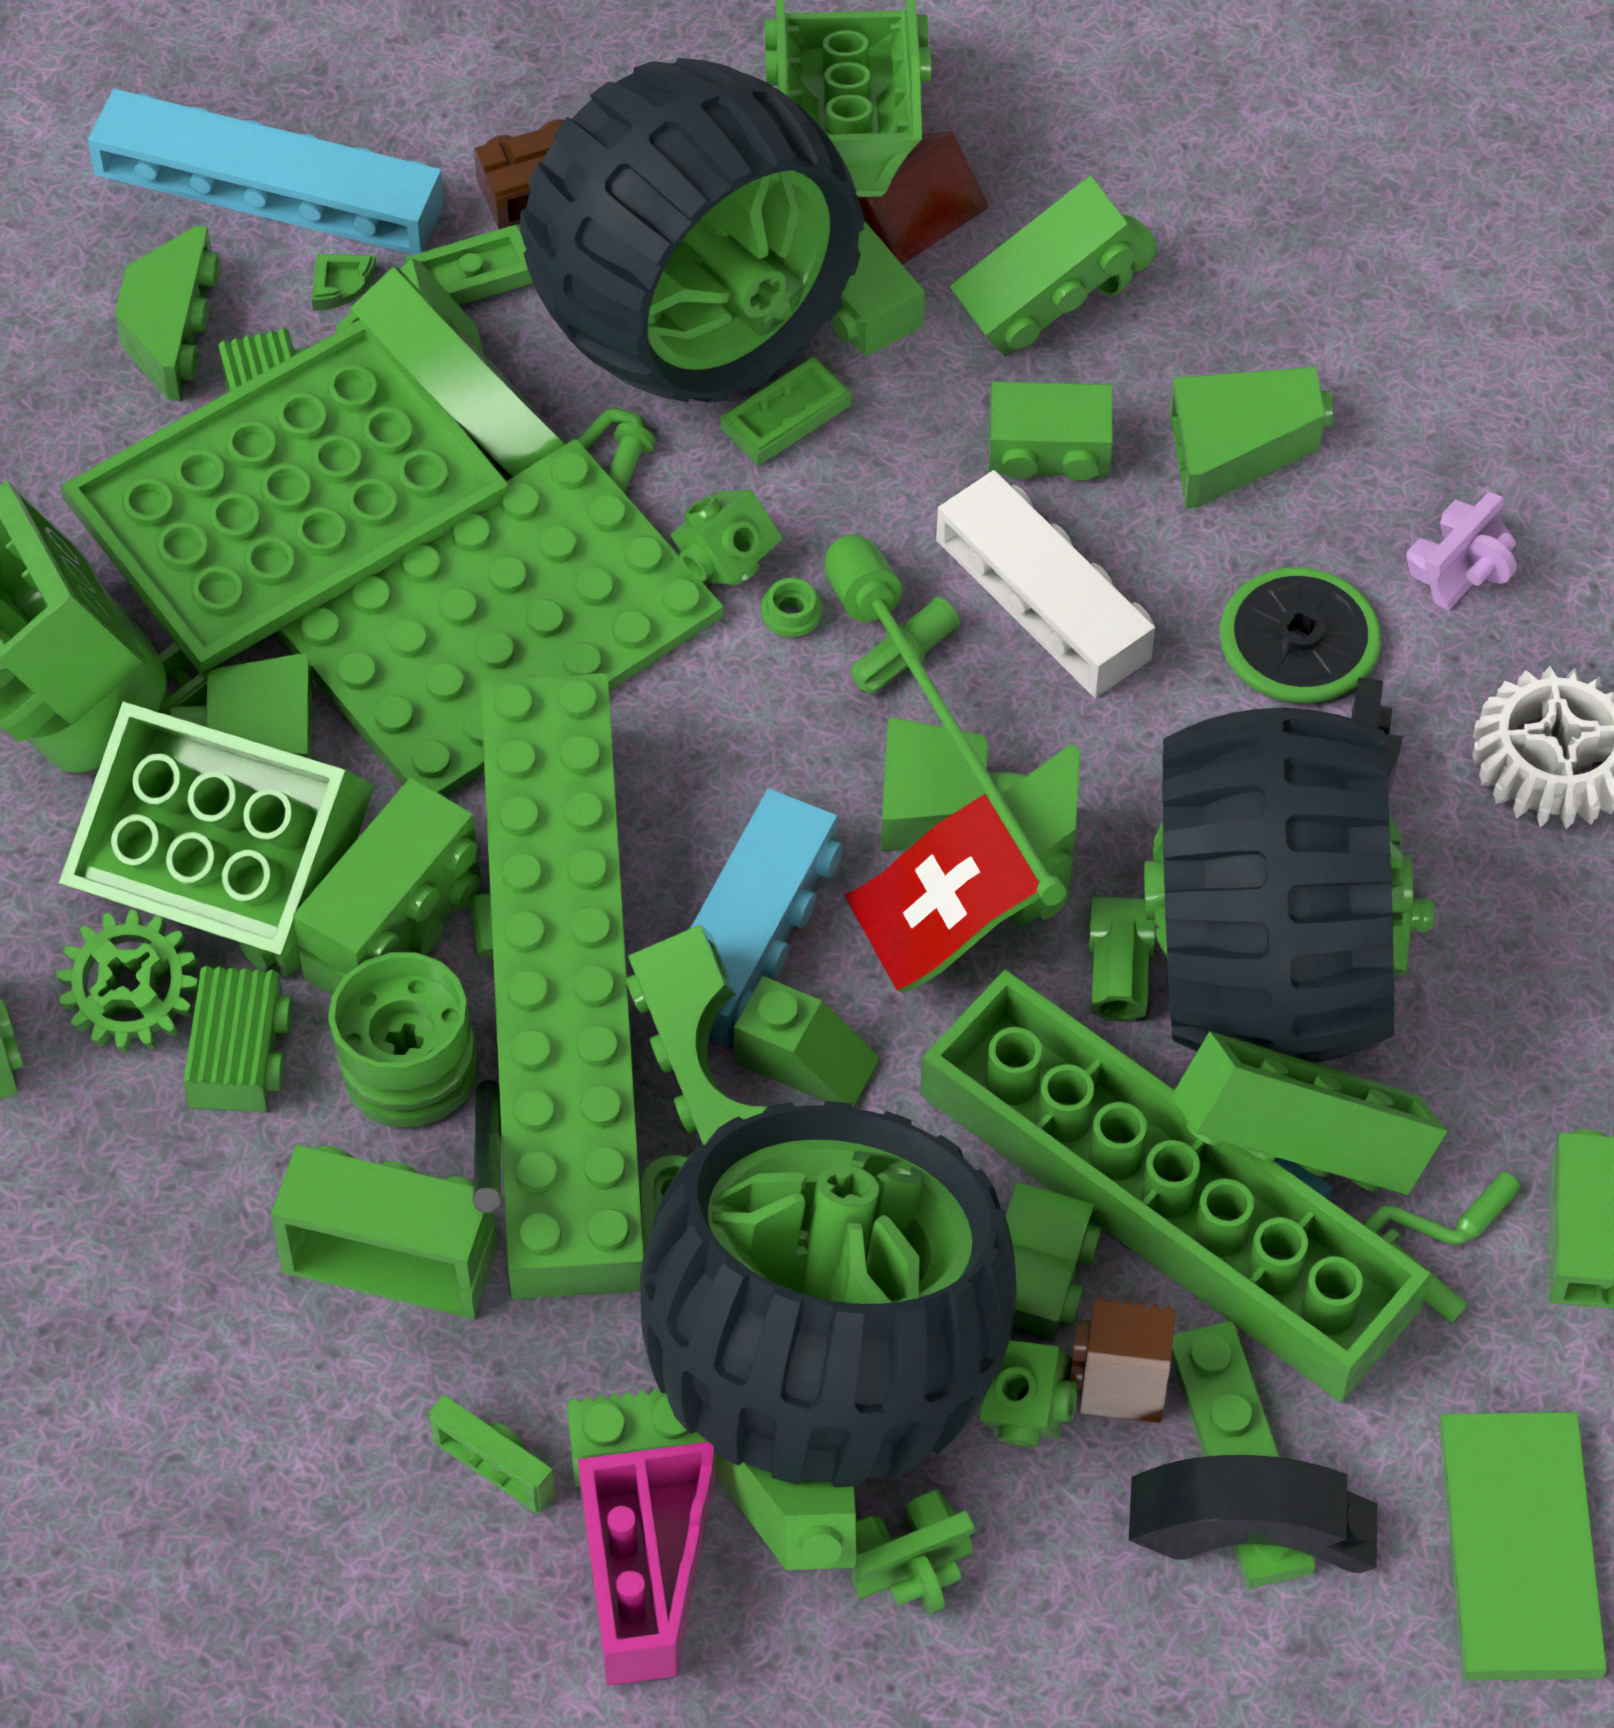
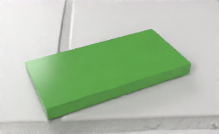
[1438,1412,1607,1681]

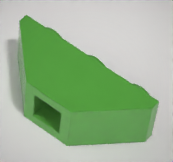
[115,225,221,401]

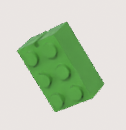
[293,777,481,996]
[271,1144,498,1320]

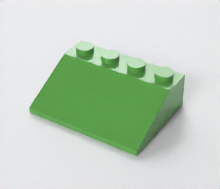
[59,701,375,957]

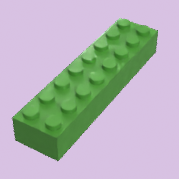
[920,969,1431,1403]

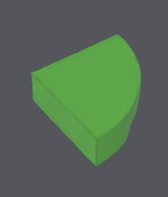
[312,253,377,310]

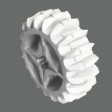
[1472,666,1614,829]

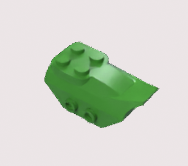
[764,0,931,197]

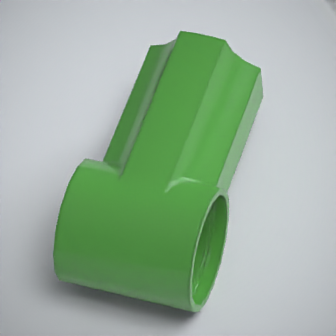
[1088,895,1156,1022]

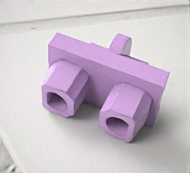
[1406,492,1517,611]

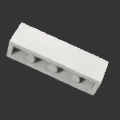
[936,470,1155,699]

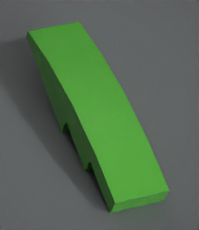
[350,266,566,477]

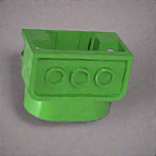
[0,480,167,773]

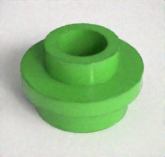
[761,578,822,638]

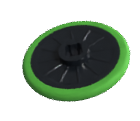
[1220,567,1381,704]

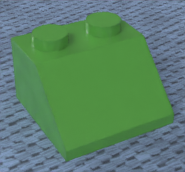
[1002,743,1080,929]

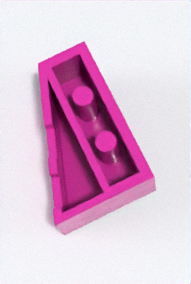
[578,1442,717,1686]

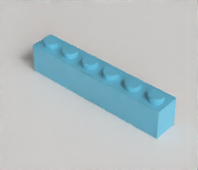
[88,88,445,255]

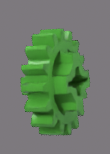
[56,909,199,1053]

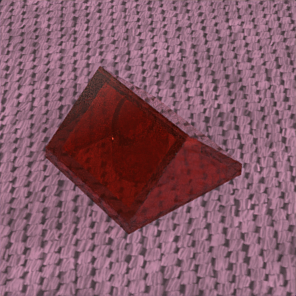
[858,131,988,265]

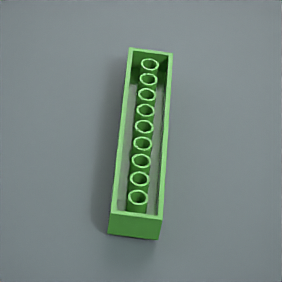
[480,673,643,1299]

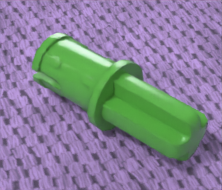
[850,597,961,695]

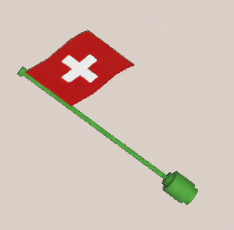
[824,534,1067,993]

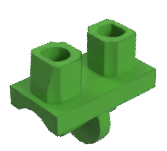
[851,1490,975,1614]

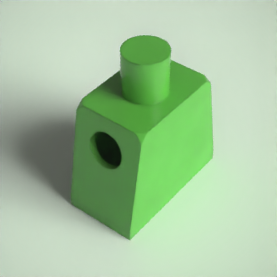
[170,653,313,760]
[881,718,1025,851]

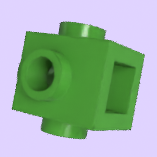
[670,490,783,586]
[978,1340,1077,1447]

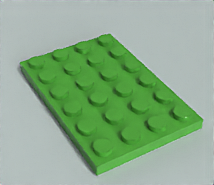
[61,319,509,675]
[278,438,724,797]

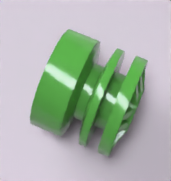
[328,952,479,1127]

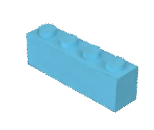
[690,788,843,1047]

